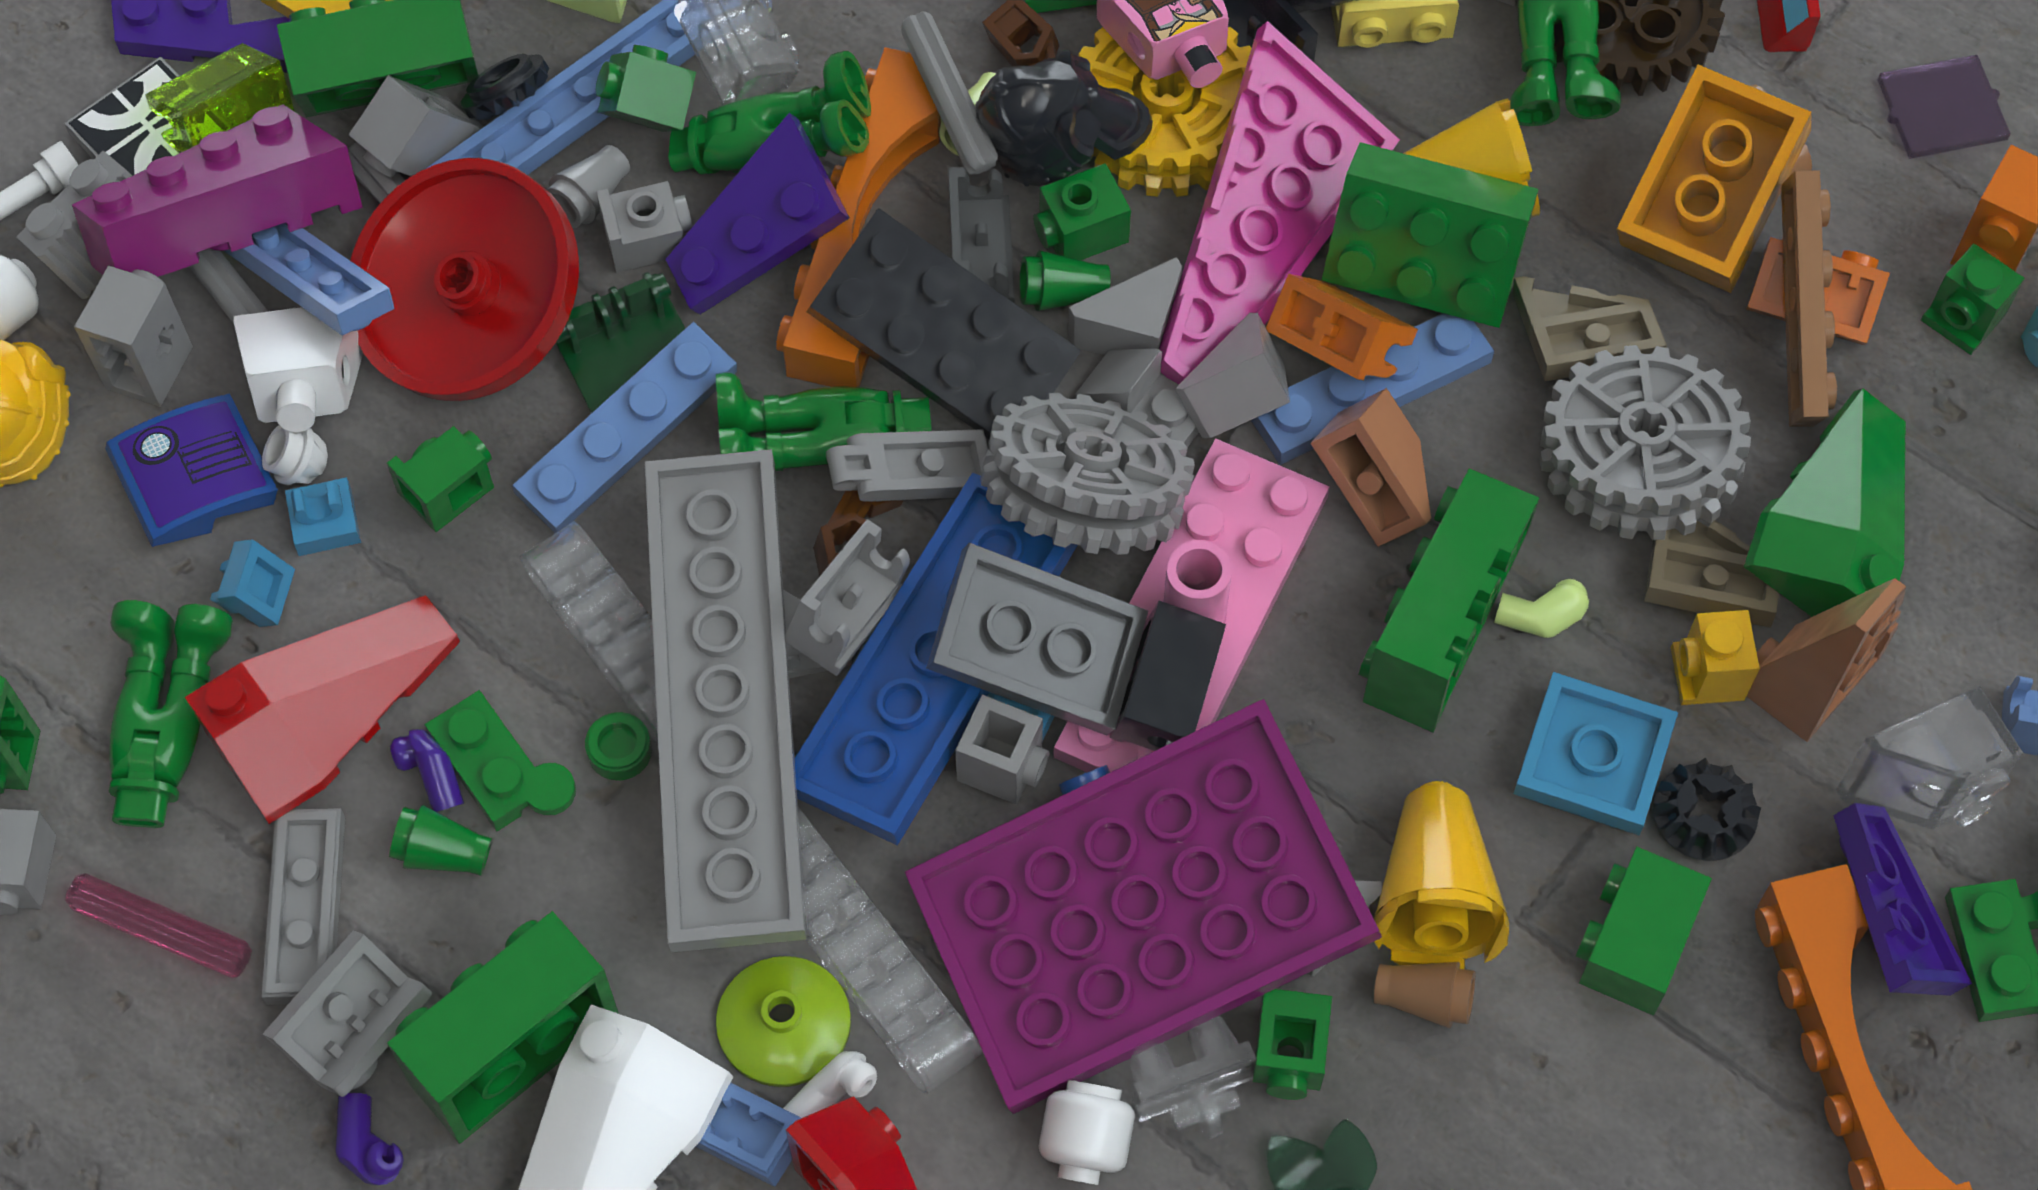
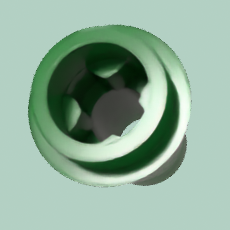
[1019,250,1111,311]
[389,805,492,876]

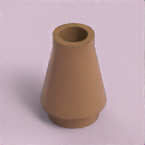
[1374,962,1476,1029]

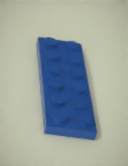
[794,472,1078,846]

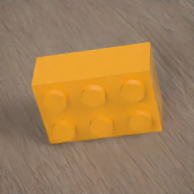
[1617,64,1811,293]

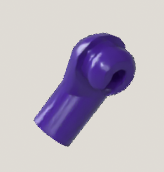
[390,729,464,812]
[335,1093,404,1185]

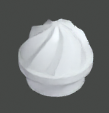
[262,425,328,485]

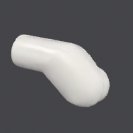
[783,1051,877,1118]

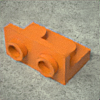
[1746,237,1890,346]

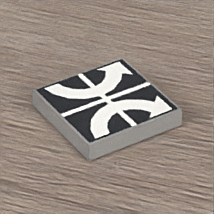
[65,57,231,176]

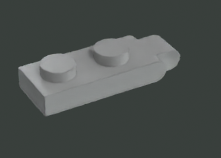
[826,429,988,501]

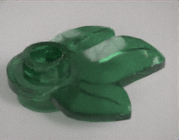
[1267,1119,1377,1190]

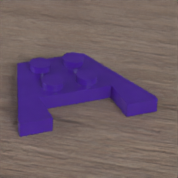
[111,0,290,73]

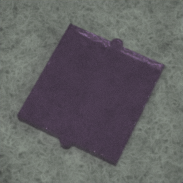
[1877,55,2011,159]

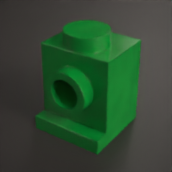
[1920,243,2025,355]
[387,426,494,532]
[1252,989,1332,1100]

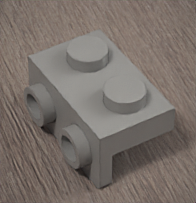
[263,930,432,1097]

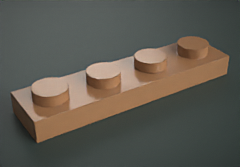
[1781,170,1837,427]

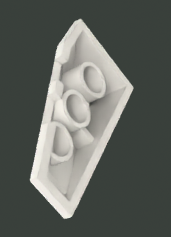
[518,1005,733,1190]

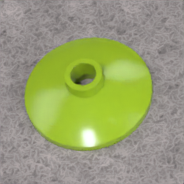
[716,956,851,1087]

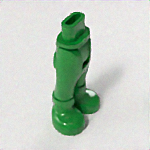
[1510,0,1621,126]
[668,51,871,175]
[716,372,932,471]
[108,600,233,828]

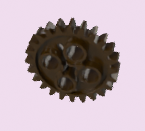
[1554,0,1725,96]

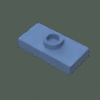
[695,1083,801,1187]

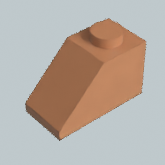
[1310,388,1431,547]

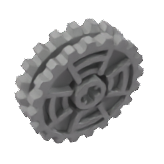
[1540,345,1751,540]
[980,393,1195,555]

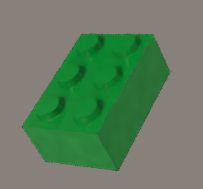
[276,0,479,118]
[1321,142,1539,328]
[387,911,619,1144]

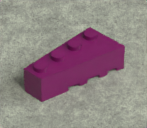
[72,104,363,277]

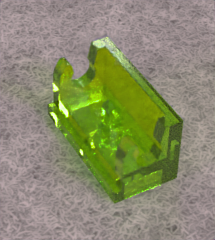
[145,43,295,152]

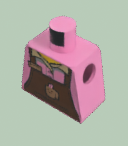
[1097,0,1229,88]

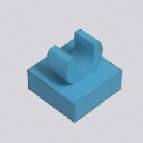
[285,477,361,556]
[210,539,295,627]

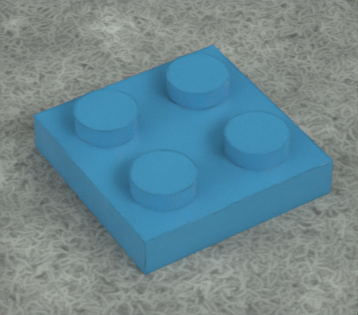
[1513,672,1678,835]

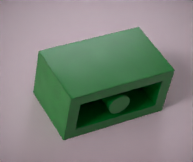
[1575,846,1712,1016]

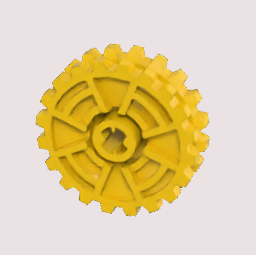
[1078,27,1252,197]

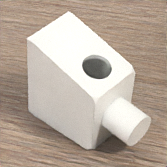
[233,307,363,433]

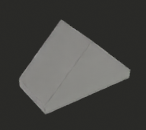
[1068,257,1183,355]
[1175,313,1290,438]

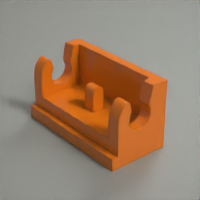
[1266,274,1418,380]

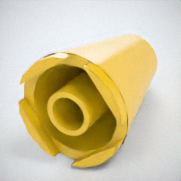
[1404,98,1540,218]
[1374,781,1509,969]

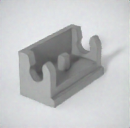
[785,519,910,676]

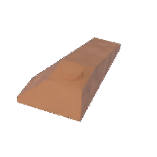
[1746,578,1906,742]

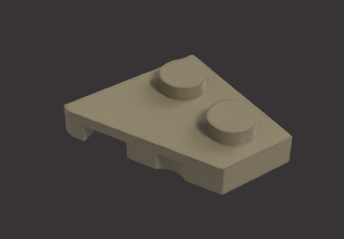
[1513,276,1667,381]
[1644,520,1779,628]

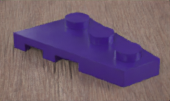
[666,113,850,315]
[1833,803,1972,996]

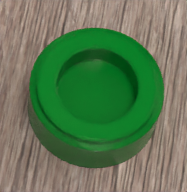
[585,712,652,781]

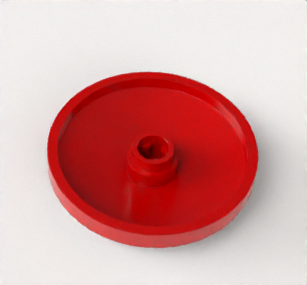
[350,158,579,401]

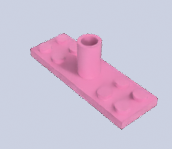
[1054,438,1330,772]

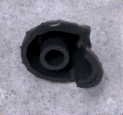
[975,50,1153,187]

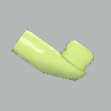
[1494,579,1589,638]

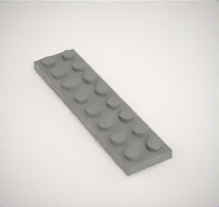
[645,449,807,953]

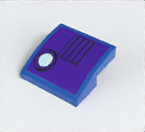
[105,393,278,547]

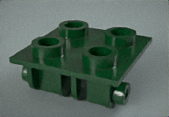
[556,272,686,414]

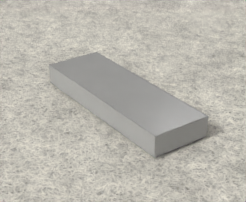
[262,808,345,1005]

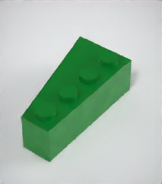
[1358,468,1539,733]

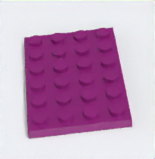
[905,699,1382,1114]

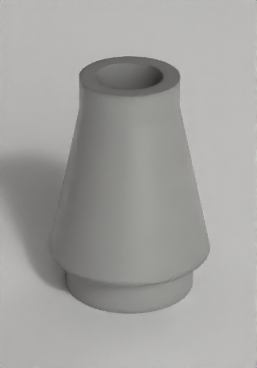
[547,145,630,228]

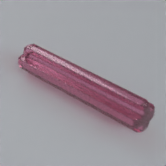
[65,873,252,978]

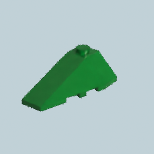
[1744,388,1906,617]

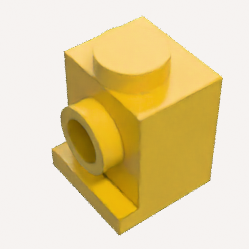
[1671,610,1760,705]

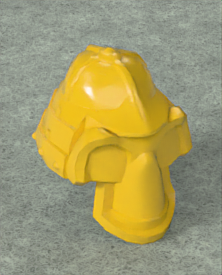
[0,339,71,488]

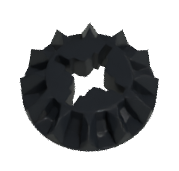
[461,53,550,120]
[1653,758,1761,861]

